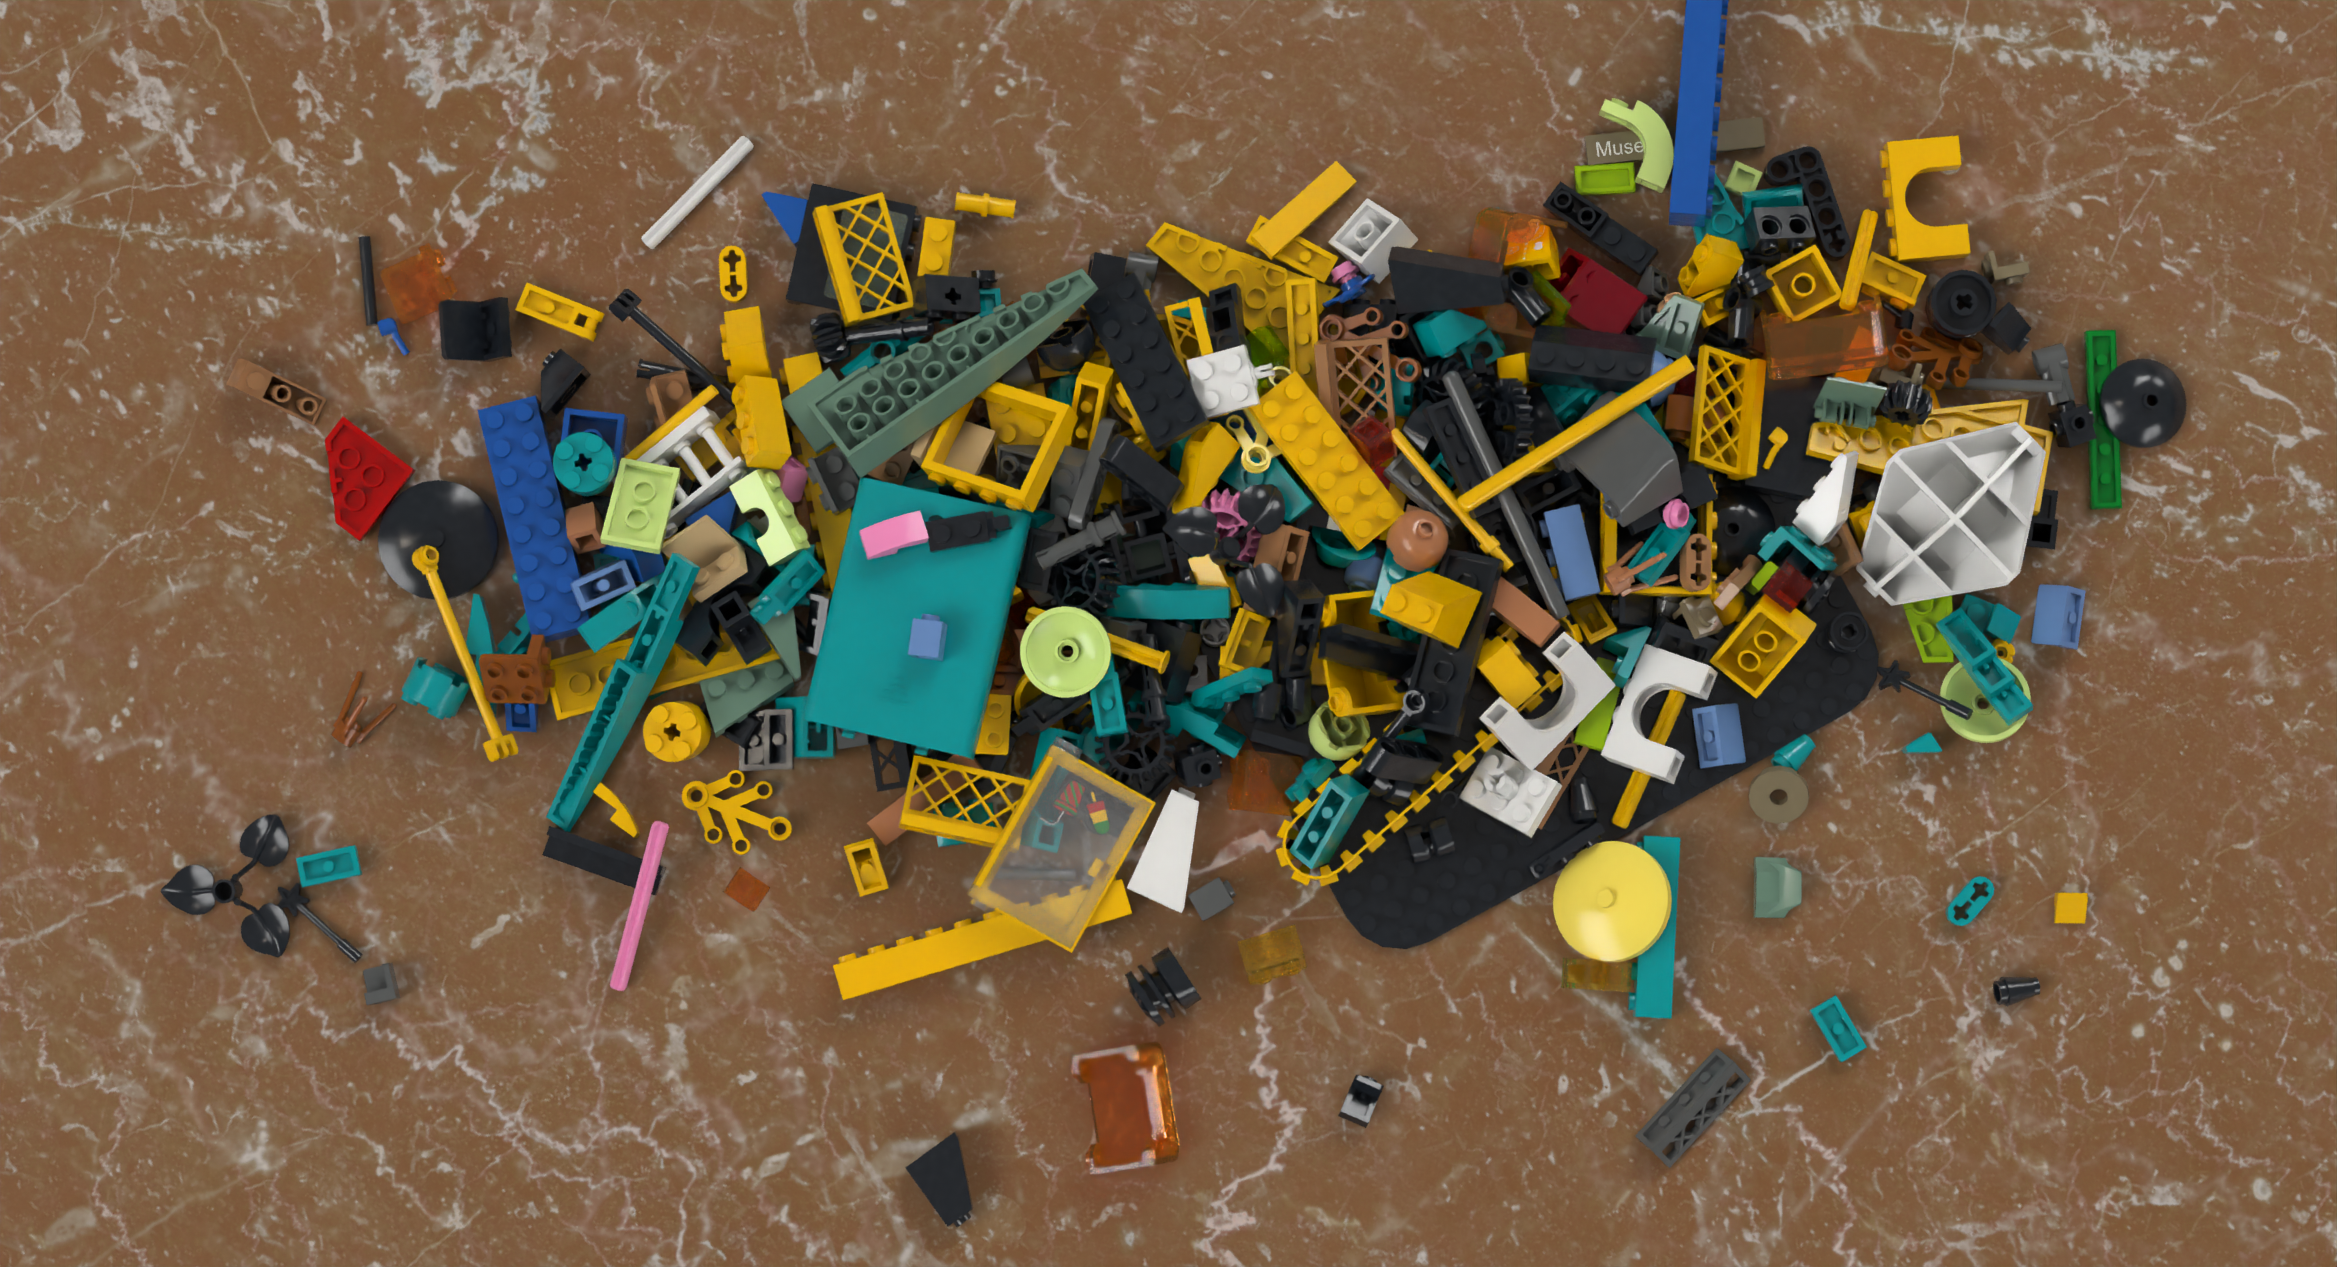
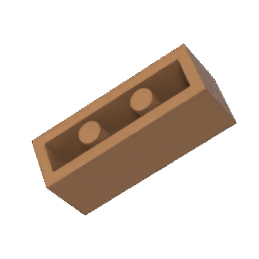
[1243,524,1310,618]

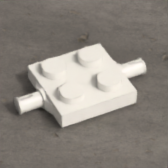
[1186,345,1275,418]

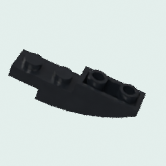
[1543,181,1658,276]
[1206,283,1252,363]

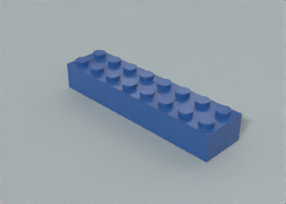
[1669,0,1728,227]
[477,395,592,643]

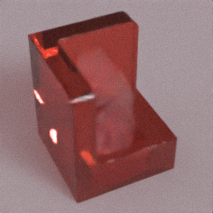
[1349,415,1394,470]
[1762,561,1813,613]

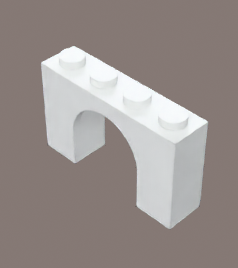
[1479,632,1616,772]
[1601,644,1718,784]

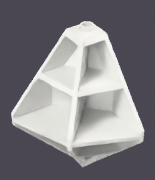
[1856,422,2046,606]

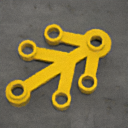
[682,770,792,855]

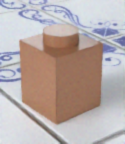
[565,502,606,555]

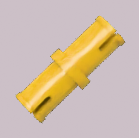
[955,192,1016,218]

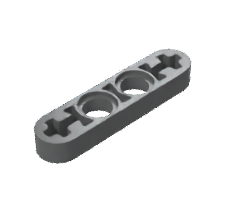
[1068,417,1121,530]

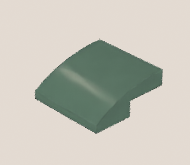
[781,368,839,454]

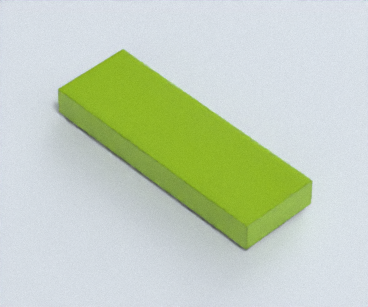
[1573,657,1620,752]

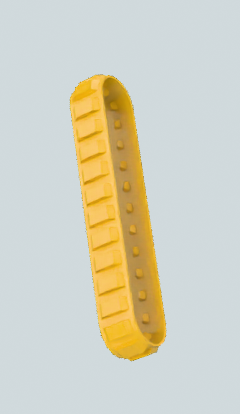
[1275,604,1584,887]

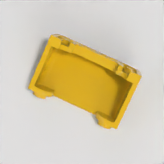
[1318,590,1407,717]

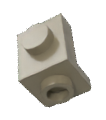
[1981,250,2030,286]
[1672,596,1724,639]

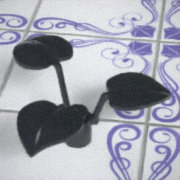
[1162,484,1285,618]
[161,814,290,957]

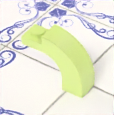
[1599,98,1674,193]

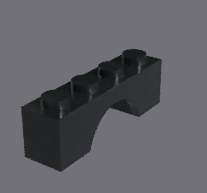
[674,544,780,667]

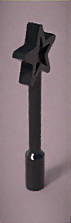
[1877,660,1973,720]
[277,883,363,963]

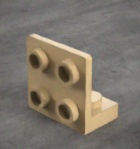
[910,421,997,476]
[661,515,748,603]

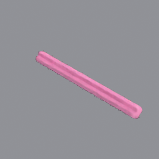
[610,821,669,991]

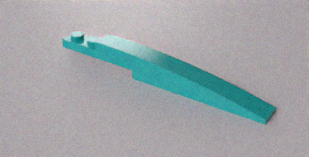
[546,553,700,832]

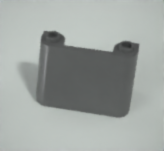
[1553,391,1683,527]

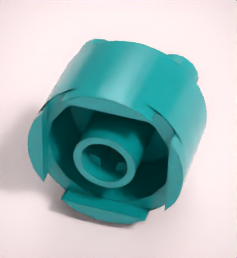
[553,432,617,496]
[401,657,470,720]

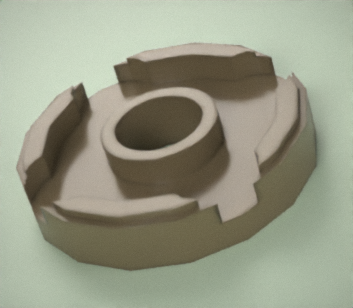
[1749,765,1809,824]

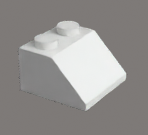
[1328,198,1418,284]

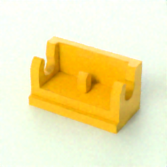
[1218,608,1270,673]

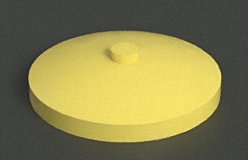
[1553,841,1672,962]

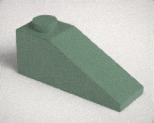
[747,596,801,682]

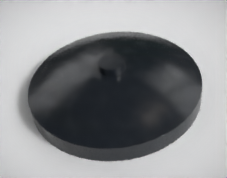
[378,480,499,600]

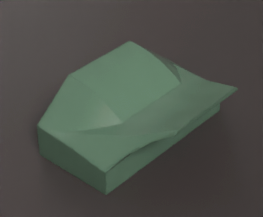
[1754,857,1802,918]

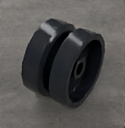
[1925,270,1997,340]

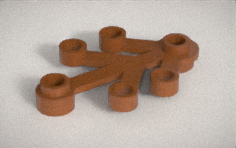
[1319,307,1422,392]
[1887,327,1983,390]

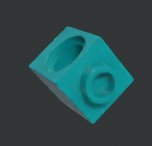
[1457,329,1506,369]

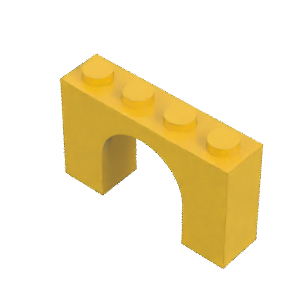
[1879,135,1970,264]

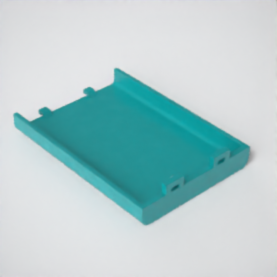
[802,477,1032,760]

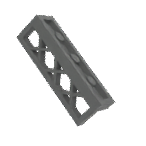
[1635,1048,1751,1168]

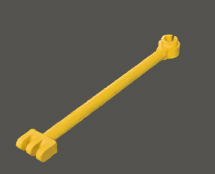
[412,545,519,762]

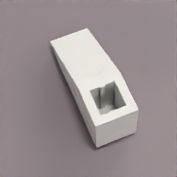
[1792,451,1859,546]

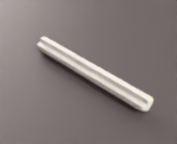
[641,136,754,249]

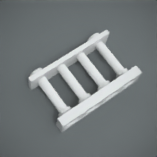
[612,406,751,539]

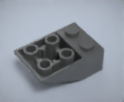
[996,444,1089,518]

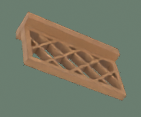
[1314,337,1399,459]

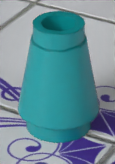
[1771,734,1816,771]

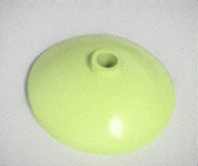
[1020,606,1111,698]
[1939,657,2031,743]

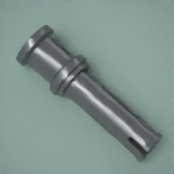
[1035,510,1127,570]

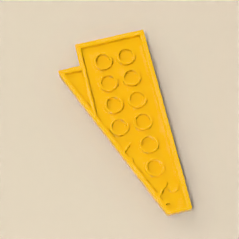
[1806,399,2053,516]

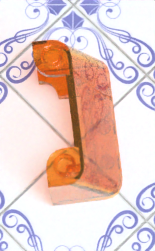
[1071,1041,1180,1175]

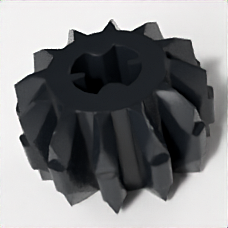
[810,312,851,364]
[1880,380,1933,427]

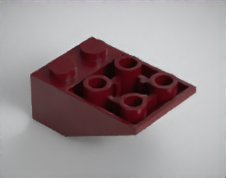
[1537,248,1648,334]

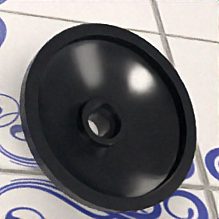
[2099,359,2187,448]
[1690,486,1776,576]

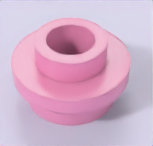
[1331,260,1360,285]
[1663,499,1689,529]

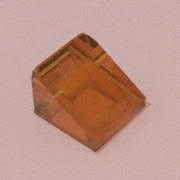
[723,867,770,911]

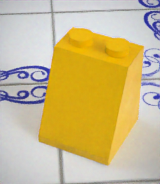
[1380,571,1482,648]

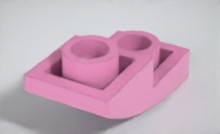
[859,511,929,560]

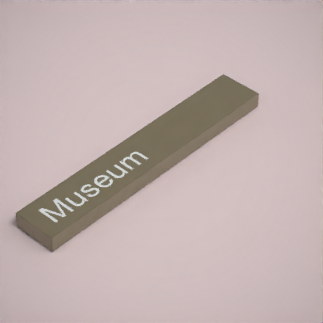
[1584,117,1766,165]

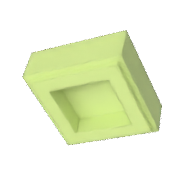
[1724,161,1763,197]

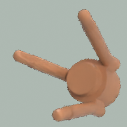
[1603,541,1678,597]

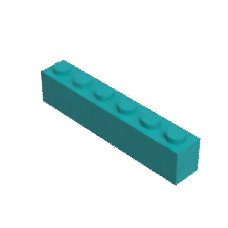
[1628,836,1680,1019]

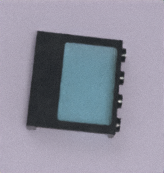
[786,183,922,322]

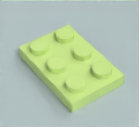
[600,458,681,555]

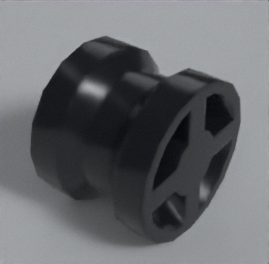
[1738,264,1775,299]

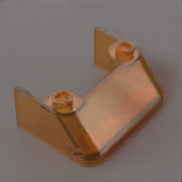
[1458,207,1568,338]
[1760,295,1890,380]

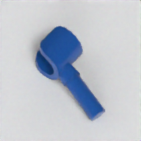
[377,318,410,356]

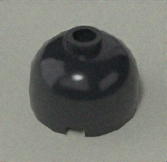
[1036,318,1096,374]

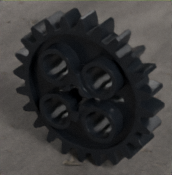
[1483,378,1534,469]

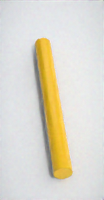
[623,384,719,460]

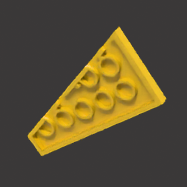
[1146,222,1341,359]

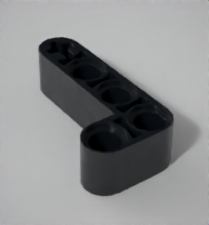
[1763,146,1851,261]

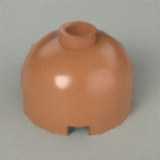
[1386,509,1449,572]

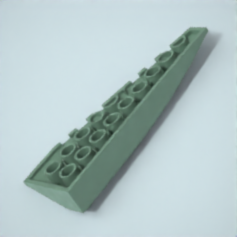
[807,268,1098,478]

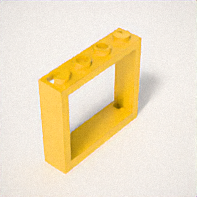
[921,381,1079,512]
[1599,474,1717,597]

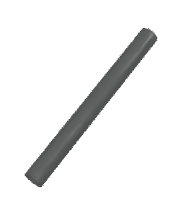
[1942,377,2063,393]

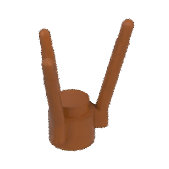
[331,671,397,748]

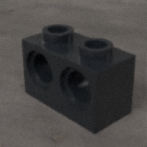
[1743,206,1816,256]

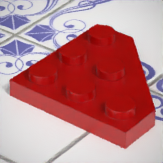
[325,416,415,541]

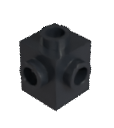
[2048,400,2097,448]
[1172,742,1223,788]

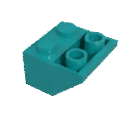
[776,696,836,759]

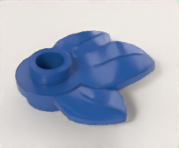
[1322,274,1375,308]

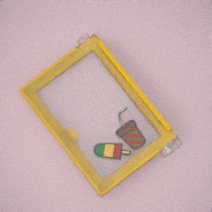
[967,736,1156,953]

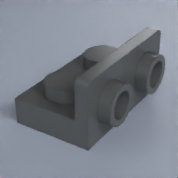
[806,447,859,515]

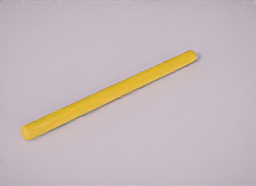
[1457,354,1695,513]

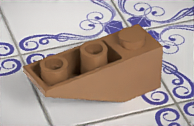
[226,358,326,425]

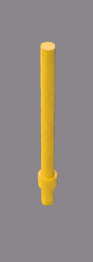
[1388,427,1514,572]

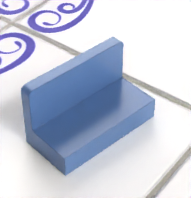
[2031,584,2086,650]
[1692,703,1746,769]

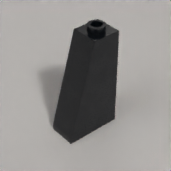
[1388,246,1511,314]

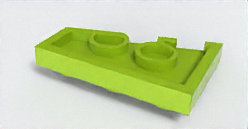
[1902,595,1954,663]

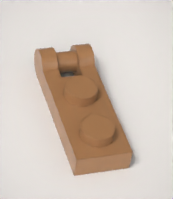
[1713,555,1762,610]

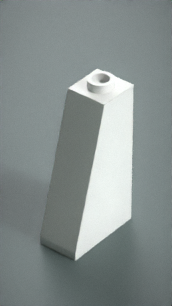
[1127,787,1199,913]

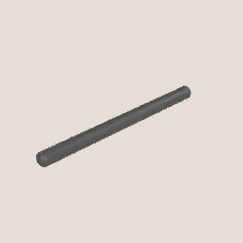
[1442,371,1570,620]

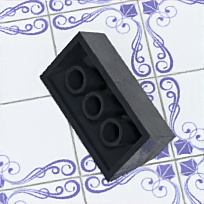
[1528,324,1657,393]

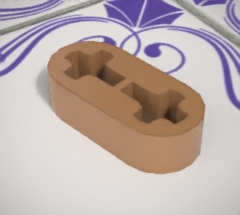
[1680,533,1711,592]

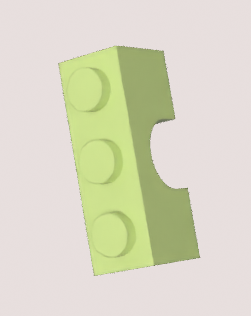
[729,469,811,566]

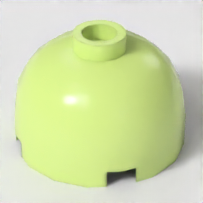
[1308,701,1371,761]

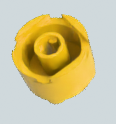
[643,701,711,762]

